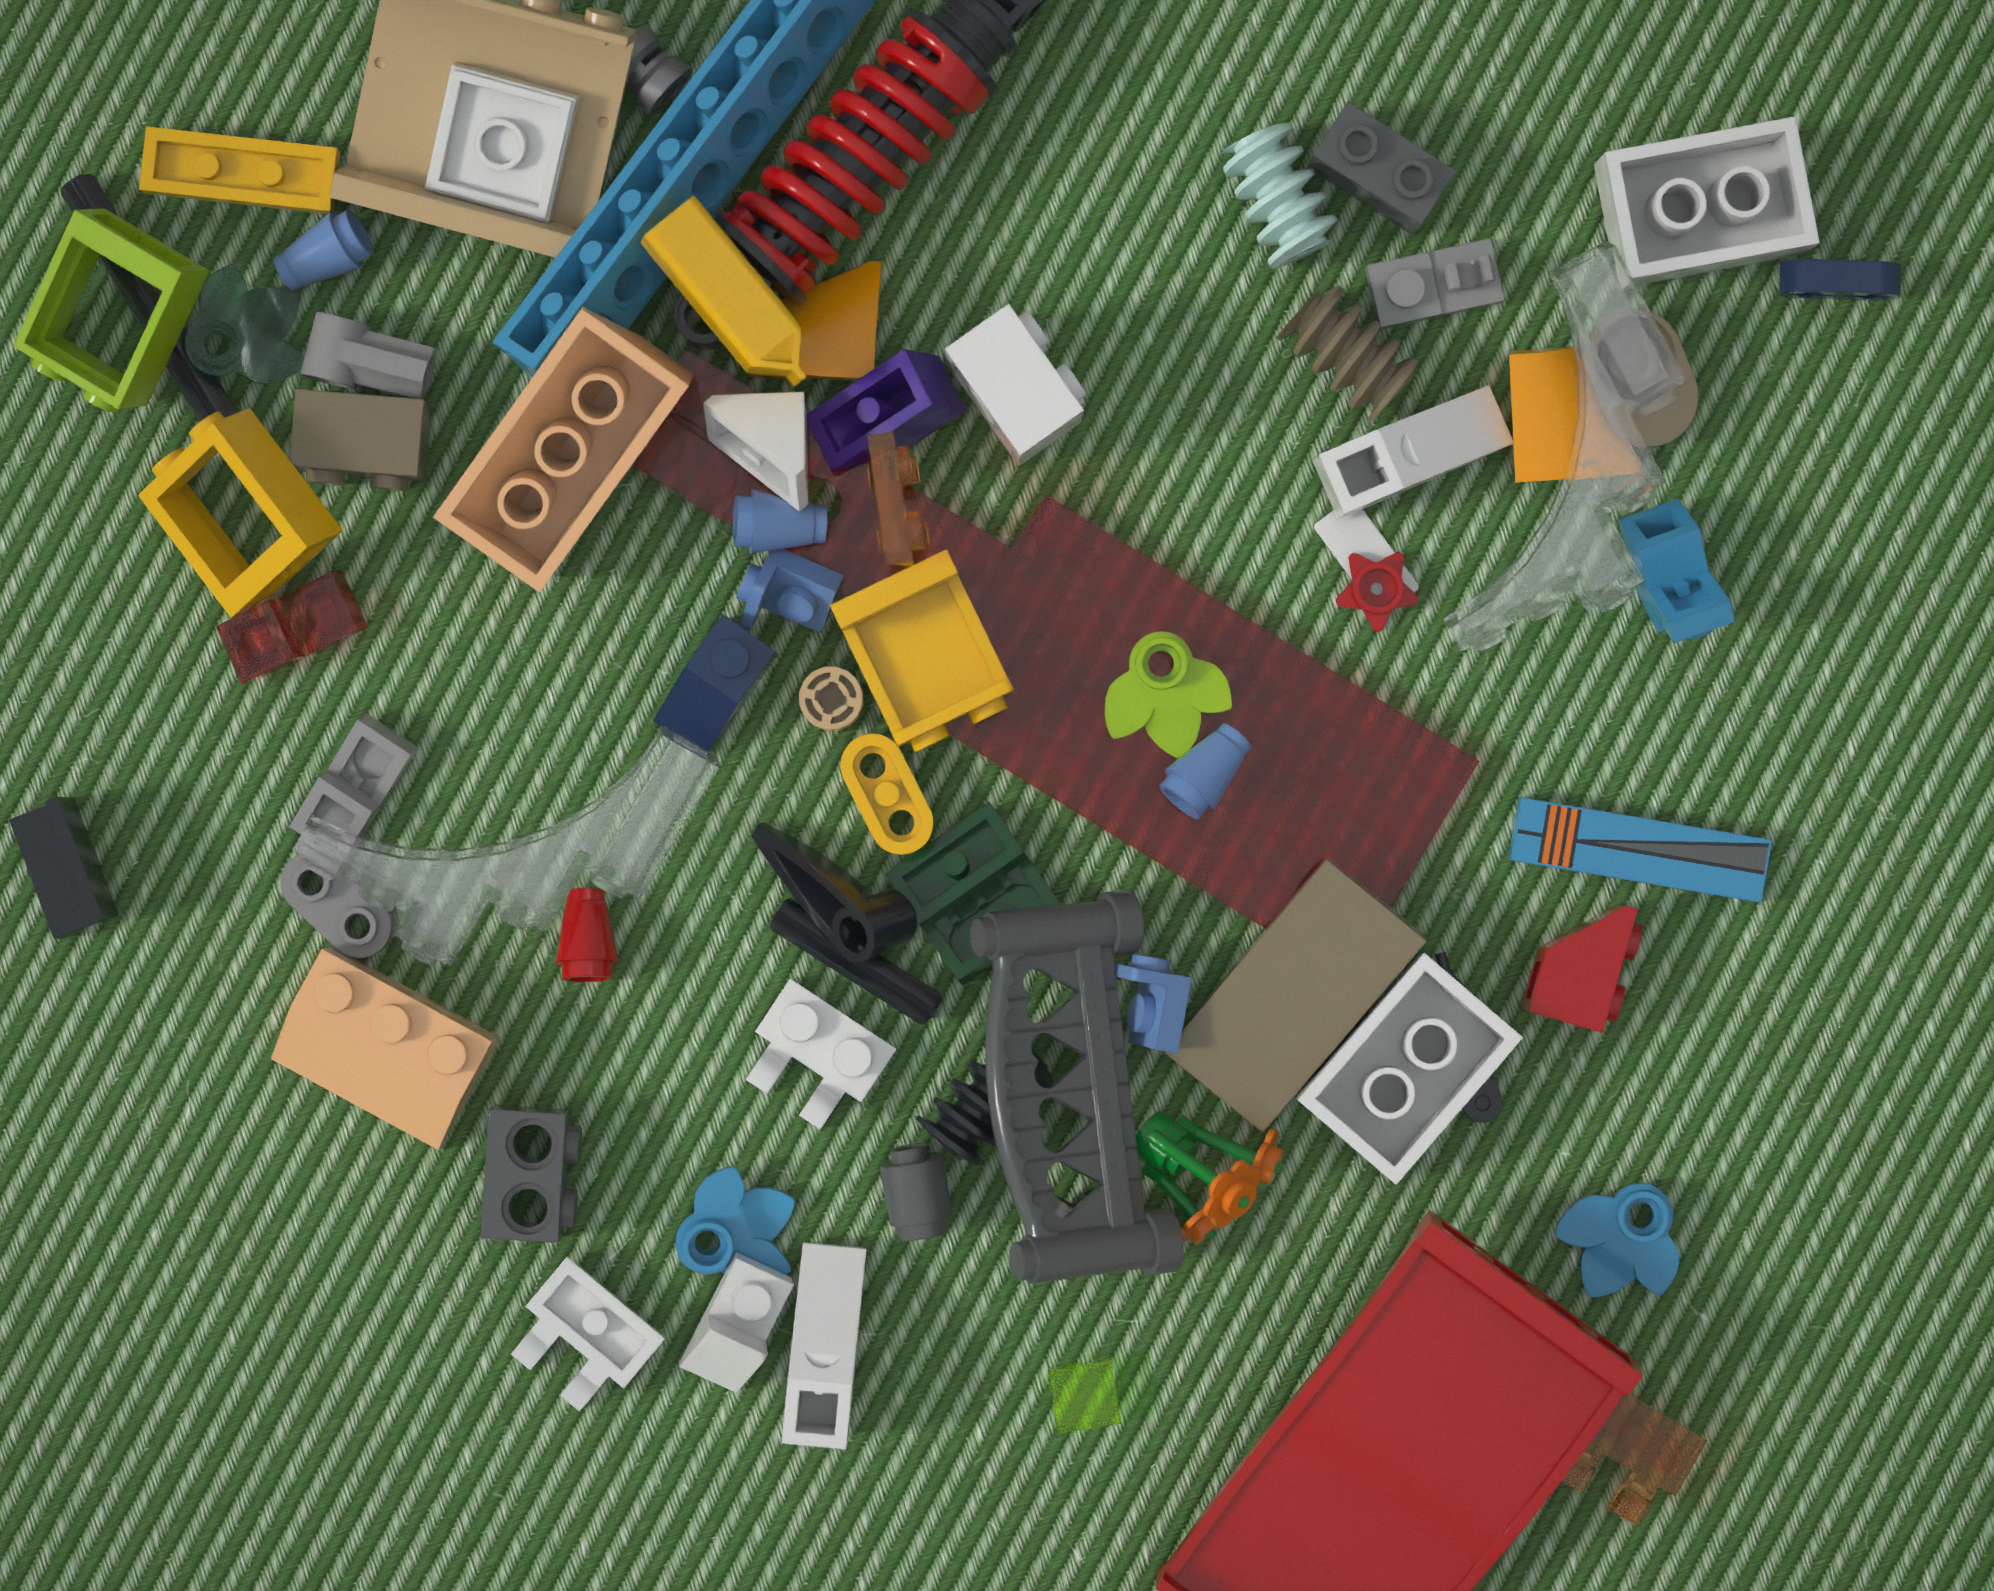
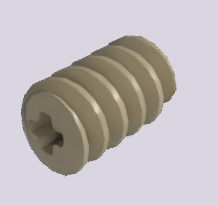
[1276,285,1418,425]

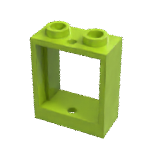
[13,208,210,413]

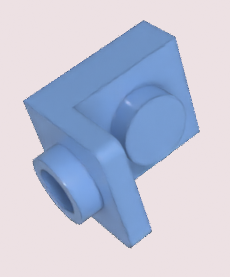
[736,549,844,633]
[1114,953,1192,1054]

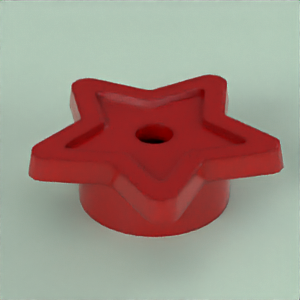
[1336,552,1419,632]

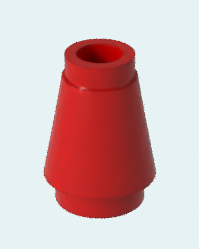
[555,888,619,983]

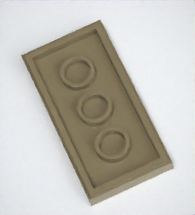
[1164,856,1427,1132]

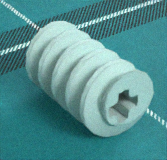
[1220,122,1337,269]

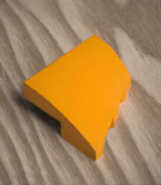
[745,261,882,381]
[1509,347,1639,483]

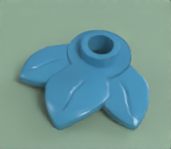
[675,1166,795,1275]
[1555,1183,1679,1298]

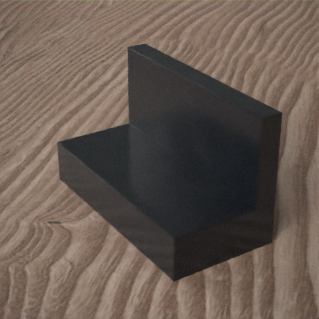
[9,797,119,939]

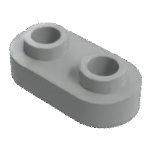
[281,850,395,958]

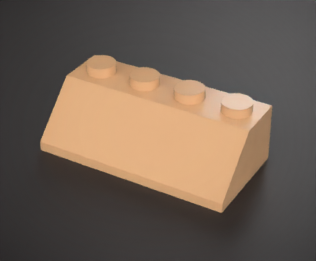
[433,307,694,593]

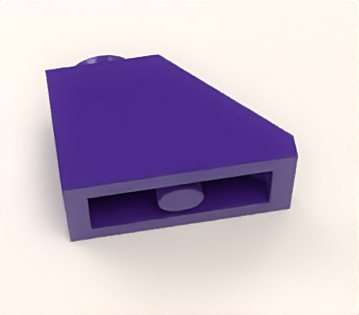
[806,349,967,472]

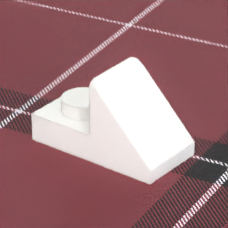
[679,1252,794,1393]

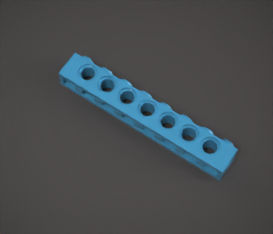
[492,0,876,377]

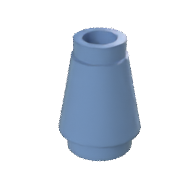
[273,209,374,291]
[733,489,827,554]
[1159,723,1252,819]

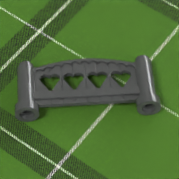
[970,890,1183,1284]

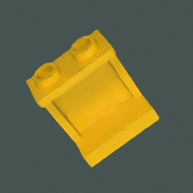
[830,549,1014,752]

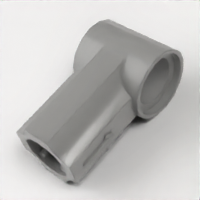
[300,312,437,400]

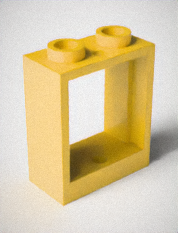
[138,408,343,618]

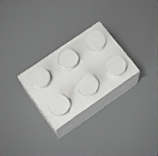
[1594,116,1820,289]
[1296,953,1523,1185]

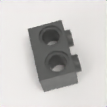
[1307,102,1456,236]
[480,1105,582,1243]

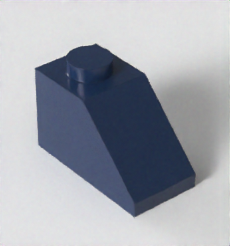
[653,614,779,758]

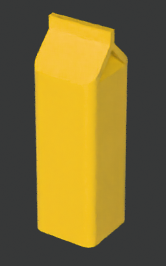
[640,195,807,387]

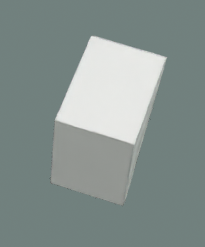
[703,392,808,512]

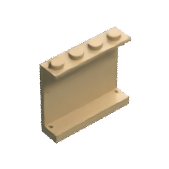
[329,0,639,258]

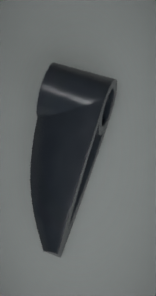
[752,822,917,963]

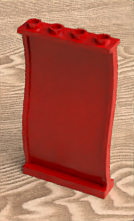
[1155,1210,1643,1591]

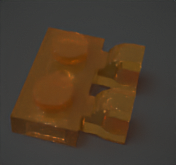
[866,432,931,569]
[1561,1394,1707,1526]

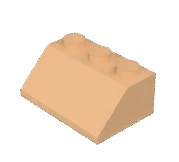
[271,947,501,1150]

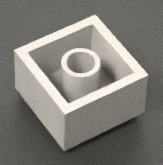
[945,304,1086,467]

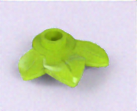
[1104,632,1232,759]

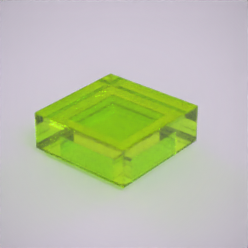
[1048,1358,1121,1434]

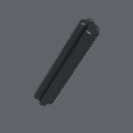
[769,899,942,1025]

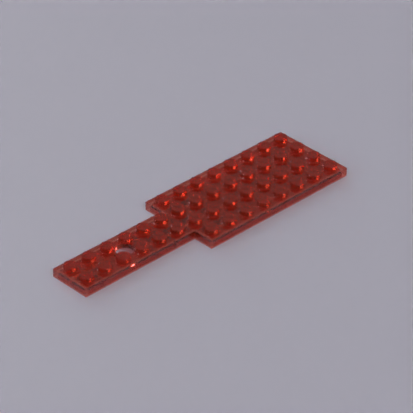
[631,349,1480,929]

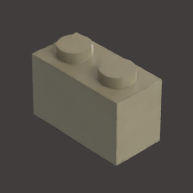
[289,389,432,492]

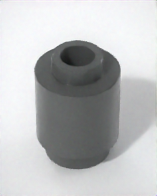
[879,1143,953,1241]

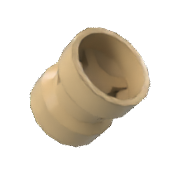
[799,666,864,731]

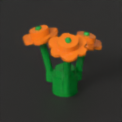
[1136,1111,1284,1246]

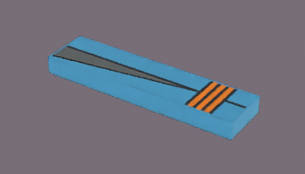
[1508,797,1772,903]

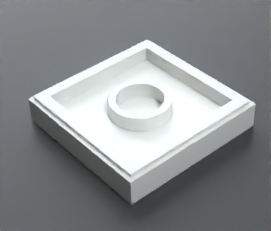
[425,62,580,223]

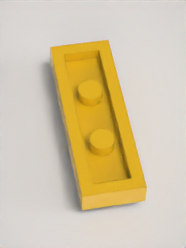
[139,126,341,214]

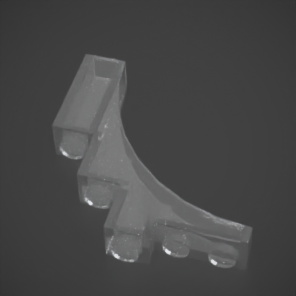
[1443,241,1688,652]
[293,726,719,967]

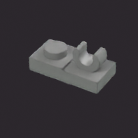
[1365,238,1505,330]

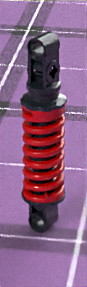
[674,0,1047,350]

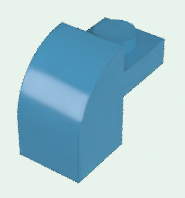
[1618,499,1735,643]

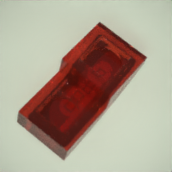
[216,570,368,684]

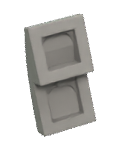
[289,713,418,862]

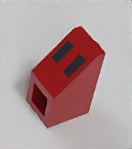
[1520,905,1643,1033]

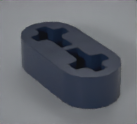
[1779,259,1901,301]

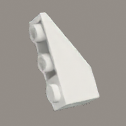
[1313,385,1513,520]
[782,1242,867,1449]

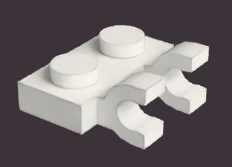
[746,979,896,1129]
[511,1256,666,1412]

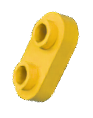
[840,734,934,855]

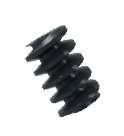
[916,1043,1055,1166]

